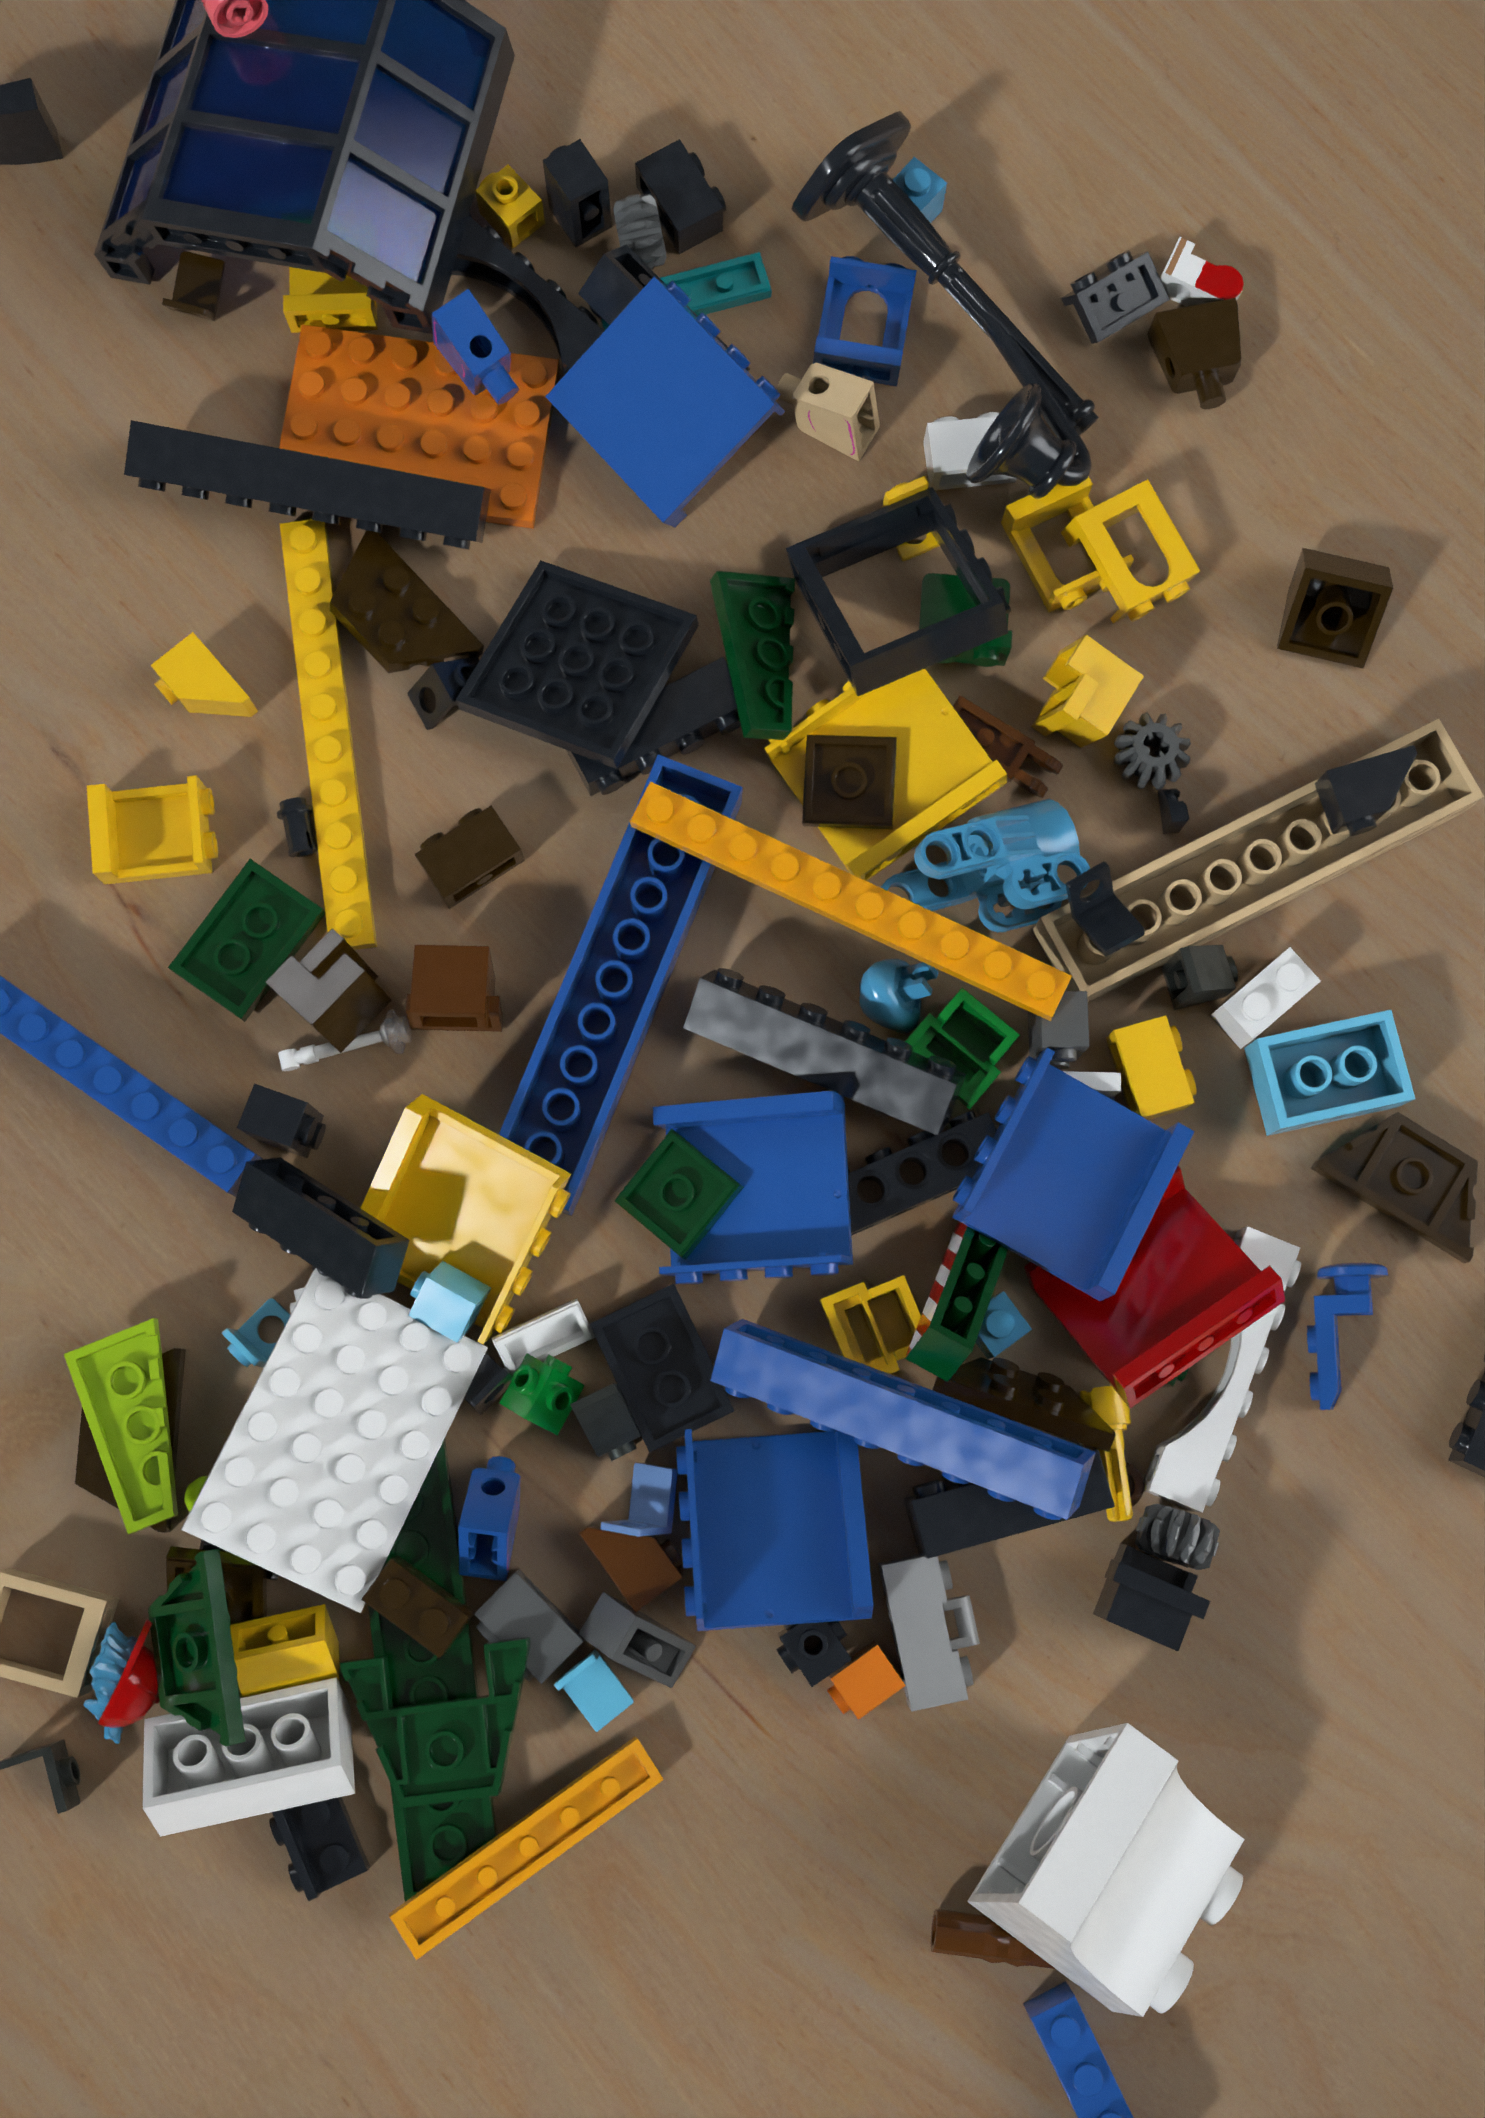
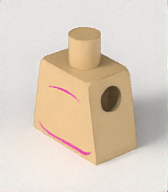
[777,363,880,461]

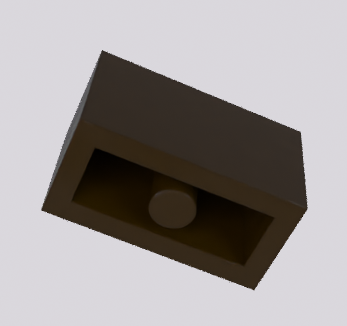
[415,805,525,909]
[361,1556,475,1658]

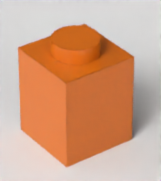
[827,1641,906,1720]

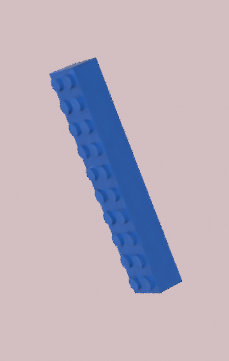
[499,754,743,1216]

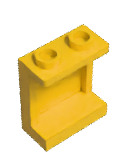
[87,775,218,885]

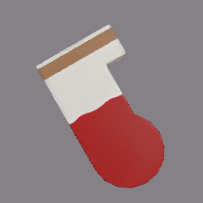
[1160,237,1244,307]

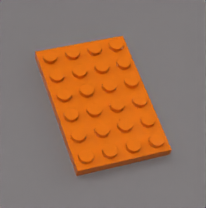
[279,324,560,529]

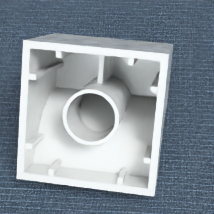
[967,1723,1245,2017]

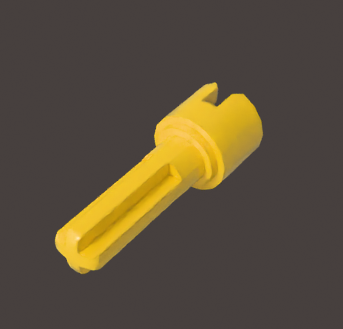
[1079,1386,1133,1522]

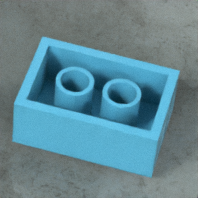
[1244,1010,1415,1136]

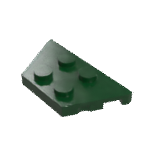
[148,1549,246,1747]

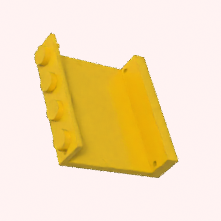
[764,669,1007,881]

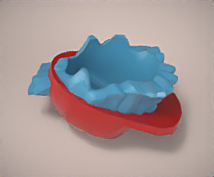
[83,1618,160,1744]

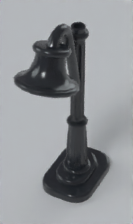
[792,111,1099,499]

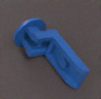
[1307,1263,1389,1410]

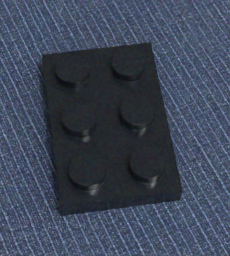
[590,1284,734,1453]

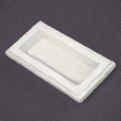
[491,1299,595,1376]

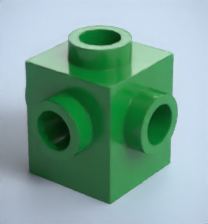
[499,1353,585,1436]

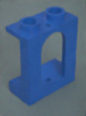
[813,256,917,387]

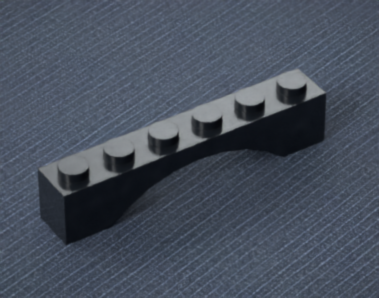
[402,190,604,375]

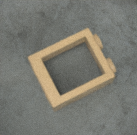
[0,1568,119,1698]

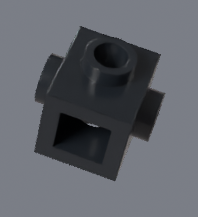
[776,1621,852,1687]

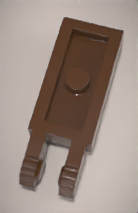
[953,695,1063,798]

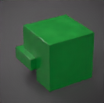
[905,987,1020,1109]

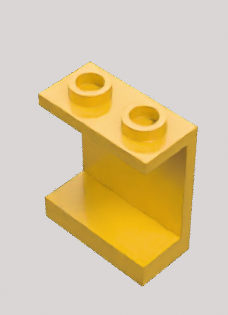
[282,209,377,333]

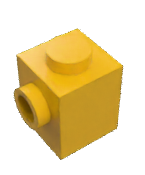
[476,164,545,249]

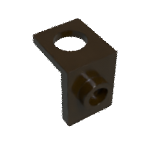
[162,250,225,321]

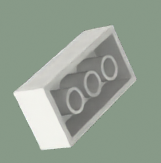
[143,1677,355,1837]

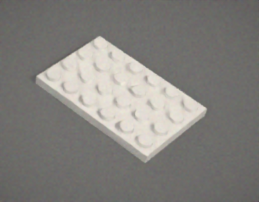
[181,1268,488,1613]

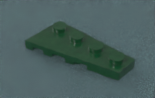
[710,571,795,740]

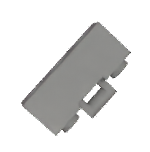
[878,1554,980,1711]

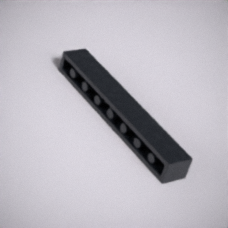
[124,420,491,550]

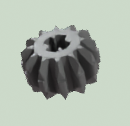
[613,194,667,270]
[1114,712,1191,790]
[1135,1504,1220,1570]

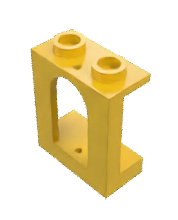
[1001,476,1134,612]
[1061,479,1201,624]

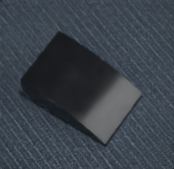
[0,78,63,165]

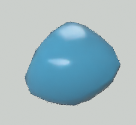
[859,959,939,1033]

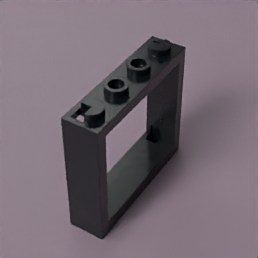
[786,487,1011,696]

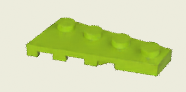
[64,1318,178,1534]

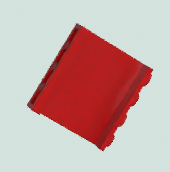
[1024,1166,1285,1409]

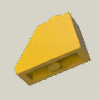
[151,632,258,717]

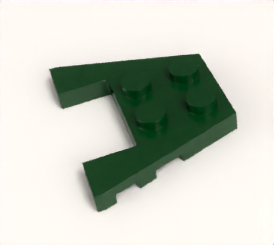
[340,1637,531,1808]

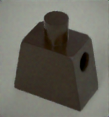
[1147,298,1241,409]

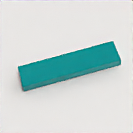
[600,252,772,331]

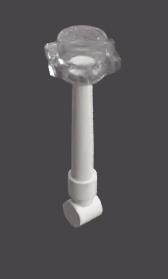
[278,1010,412,1071]

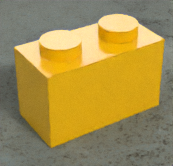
[1106,1015,1197,1120]
[230,1604,339,1698]

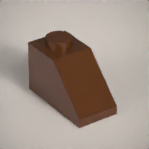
[579,1526,683,1612]

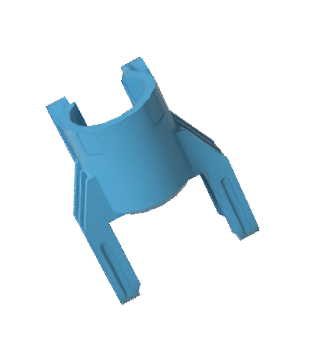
[881,798,1090,933]

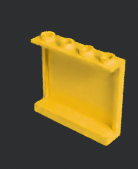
[361,1094,571,1345]

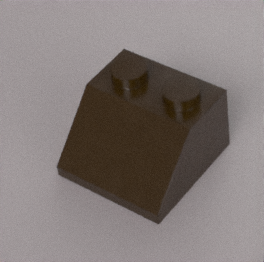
[1277,548,1393,669]

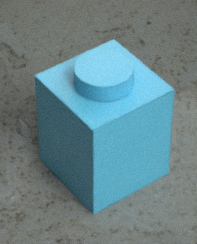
[408,1261,491,1343]

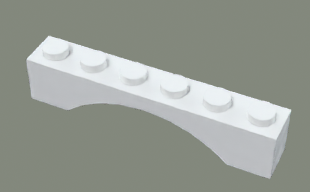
[1143,1227,1301,1513]

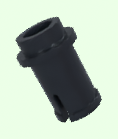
[277,797,318,857]

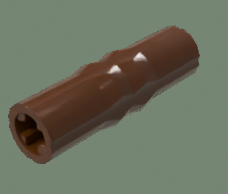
[930,1909,1055,1969]

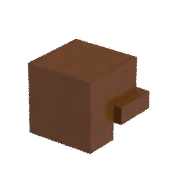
[406,945,503,1032]

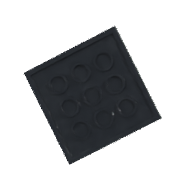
[456,560,699,769]

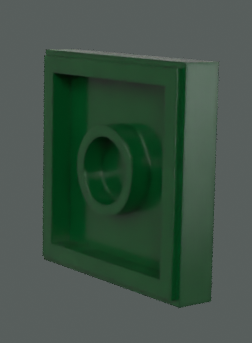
[614,1129,744,1260]

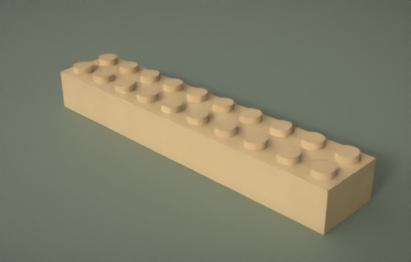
[1033,719,1484,1002]

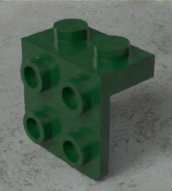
[919,573,1012,667]

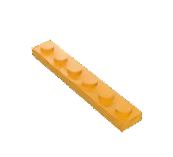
[389,1737,664,1960]

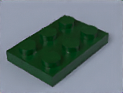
[168,859,325,1022]

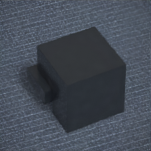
[1093,1543,1210,1651]

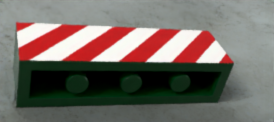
[905,1222,1008,1382]

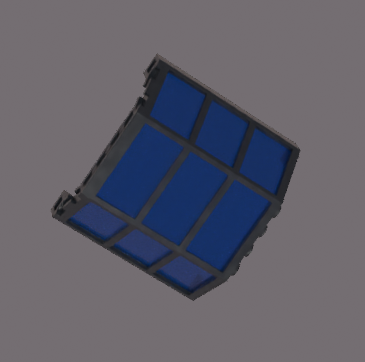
[94,0,515,334]

